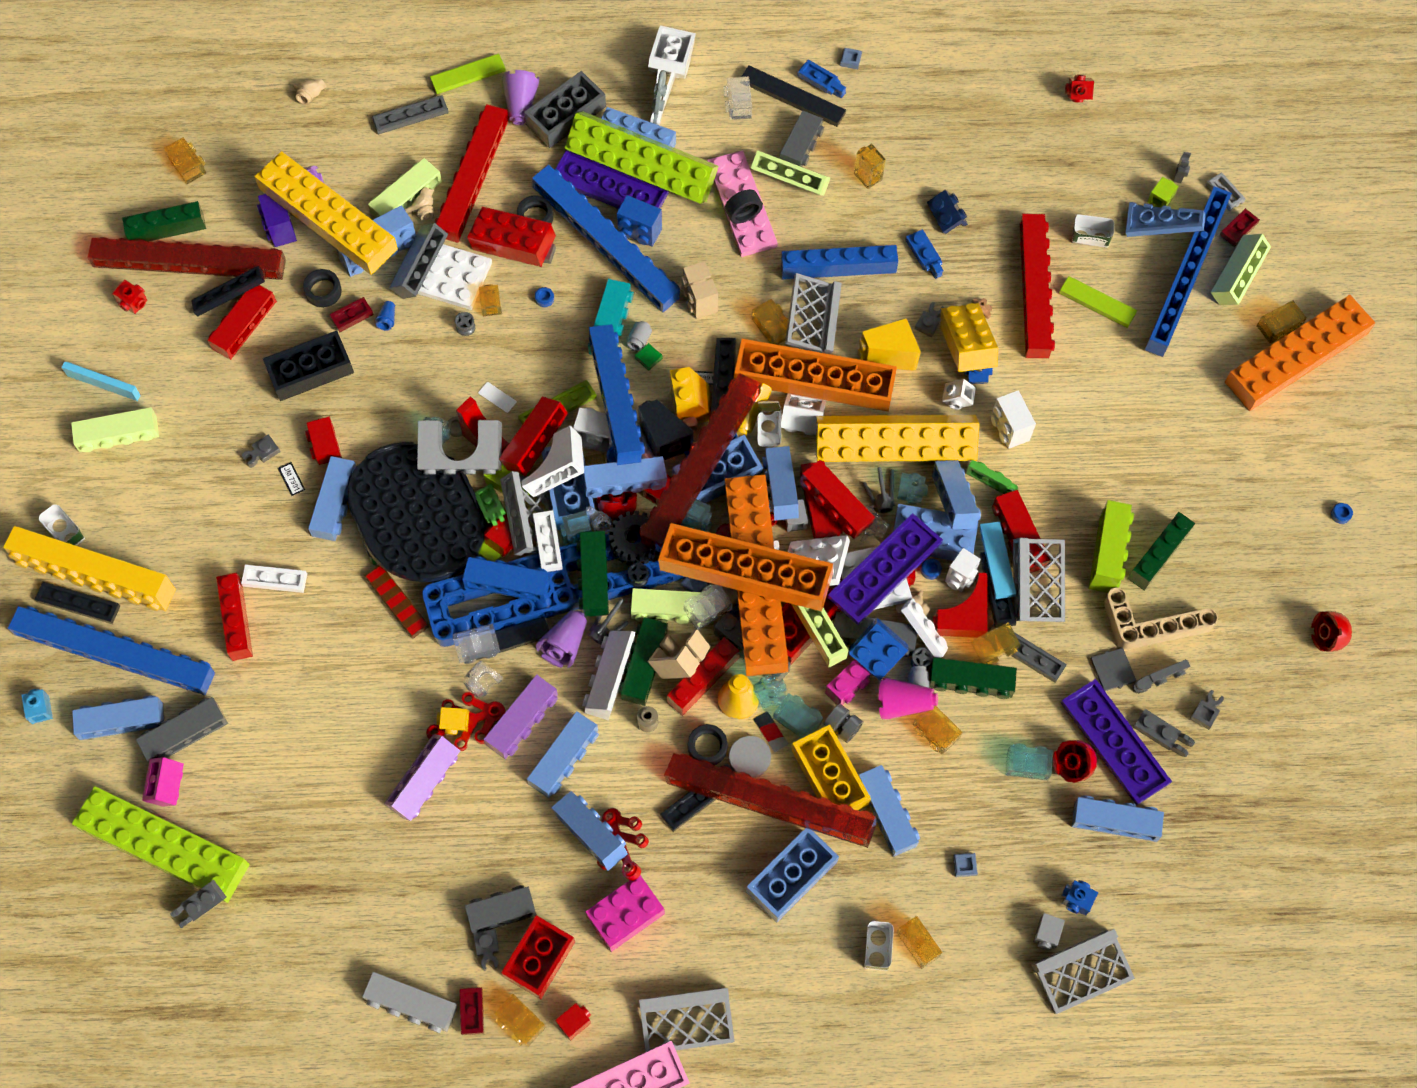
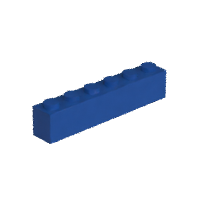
[781,245,898,280]

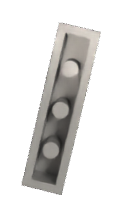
[362,972,457,1034]

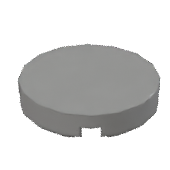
[729,736,771,779]

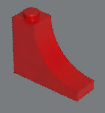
[456,396,509,453]
[932,573,987,638]

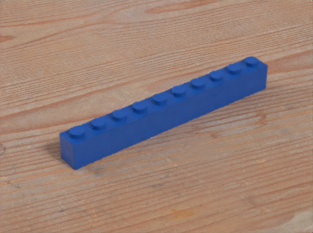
[532,165,680,313]
[1145,186,1232,357]
[8,606,215,695]

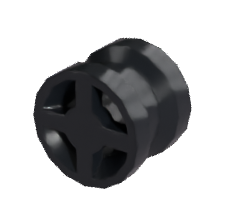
[628,563,649,588]

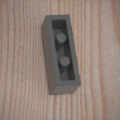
[780,111,824,167]
[465,885,537,935]

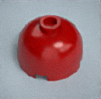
[596,491,637,521]
[1311,611,1352,652]
[1053,740,1097,783]

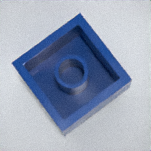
[617,195,662,247]
[849,618,908,681]

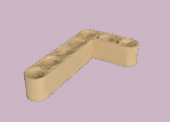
[1104,588,1218,650]

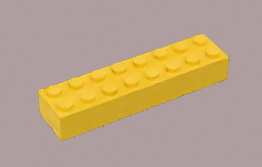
[254,151,398,275]
[816,415,979,462]
[3,526,176,611]

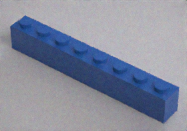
[589,324,645,465]

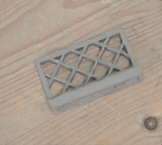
[785,273,842,354]
[500,471,560,555]
[1013,538,1065,622]
[1031,929,1135,1014]
[639,988,735,1052]

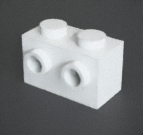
[945,548,981,592]

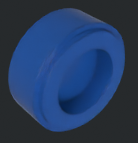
[535,287,554,307]
[1331,503,1353,524]
[921,558,942,580]

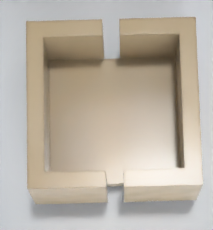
[681,261,718,319]
[648,629,710,679]

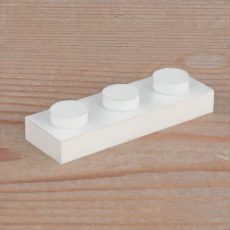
[533,510,563,572]
[241,565,307,593]
[901,598,948,658]

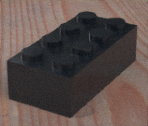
[262,330,354,401]

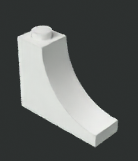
[522,426,584,497]

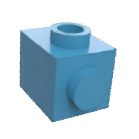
[22,689,53,724]

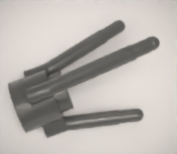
[863,467,895,513]
[588,599,629,645]

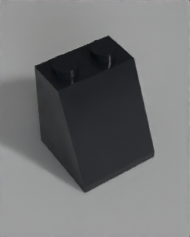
[638,399,694,461]

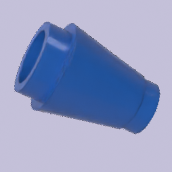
[375,301,395,331]

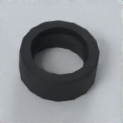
[725,189,763,224]
[517,195,553,224]
[303,269,342,308]
[688,724,728,767]

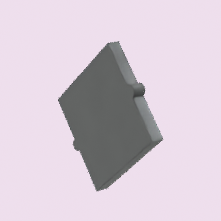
[1091,648,1137,691]

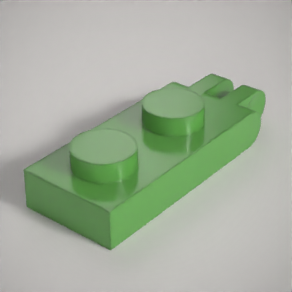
[966,460,1018,494]
[475,484,506,526]

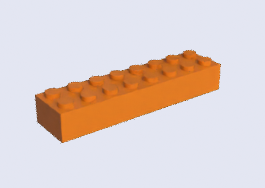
[1225,295,1375,411]
[734,339,897,412]
[658,523,833,611]

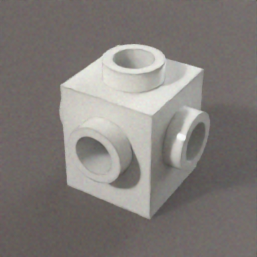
[942,379,976,410]

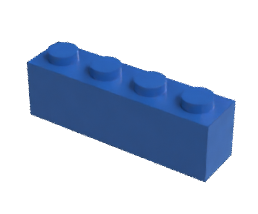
[462,556,551,602]

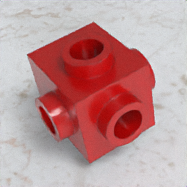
[1065,75,1094,103]
[112,280,148,314]

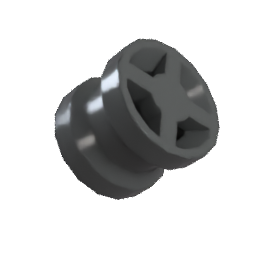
[455,312,476,336]
[911,647,933,670]

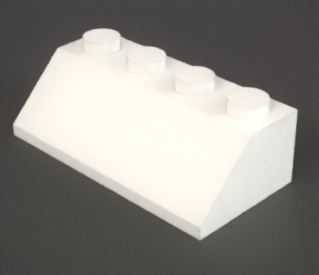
[582,631,636,720]

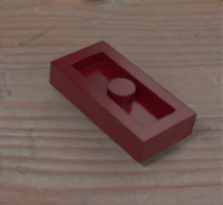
[1220,208,1260,247]
[329,297,374,333]
[460,987,484,1035]

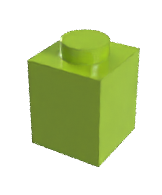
[1147,177,1179,208]

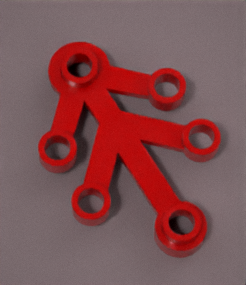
[426,692,506,751]
[597,808,649,881]

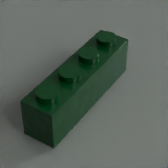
[122,201,206,245]
[1128,512,1195,591]
[576,531,609,617]
[618,617,668,706]
[929,657,1017,699]

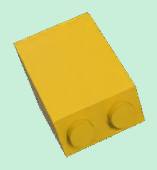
[858,318,921,371]
[670,367,712,423]

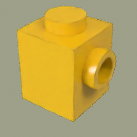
[436,707,469,735]

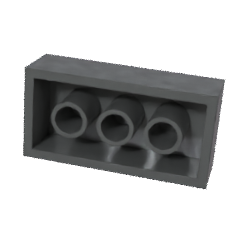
[524,71,606,148]

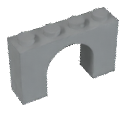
[417,420,502,475]

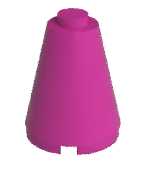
[879,678,938,720]

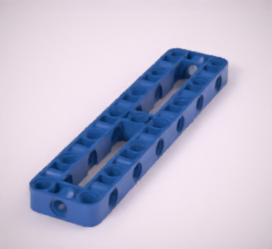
[423,516,686,647]

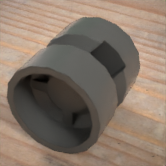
[824,704,864,743]

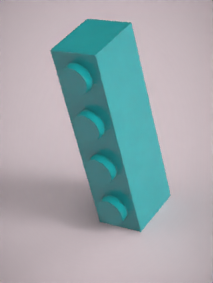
[588,279,634,355]

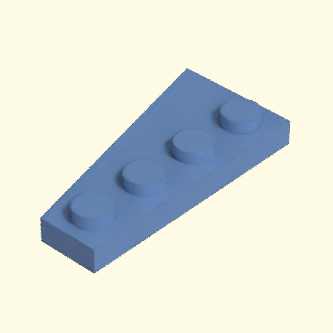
[1126,202,1205,237]

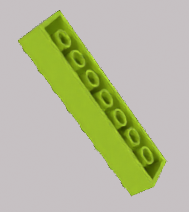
[565,111,719,204]
[72,786,250,903]

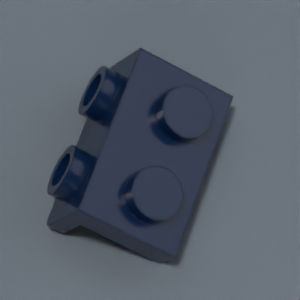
[927,189,968,234]

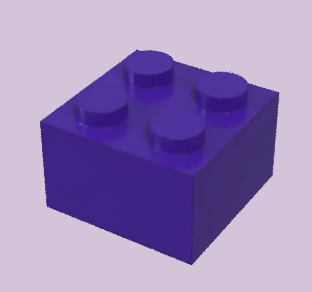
[257,194,297,247]

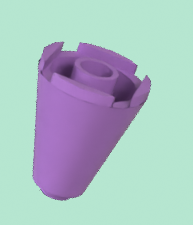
[502,70,539,125]
[536,610,587,668]

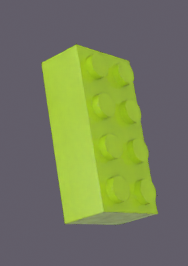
[1088,500,1134,593]

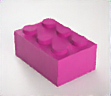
[585,875,665,952]

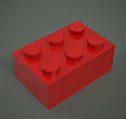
[501,915,575,1000]

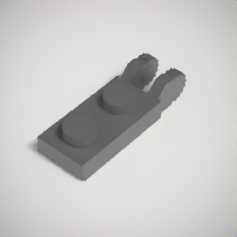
[1132,659,1191,694]
[1134,709,1195,757]
[170,880,227,928]

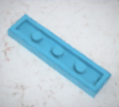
[61,362,141,401]
[979,522,1017,599]

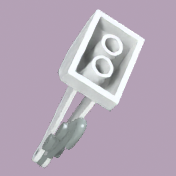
[648,26,696,125]

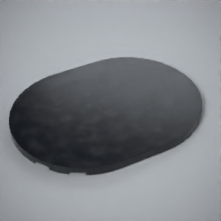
[348,442,486,582]

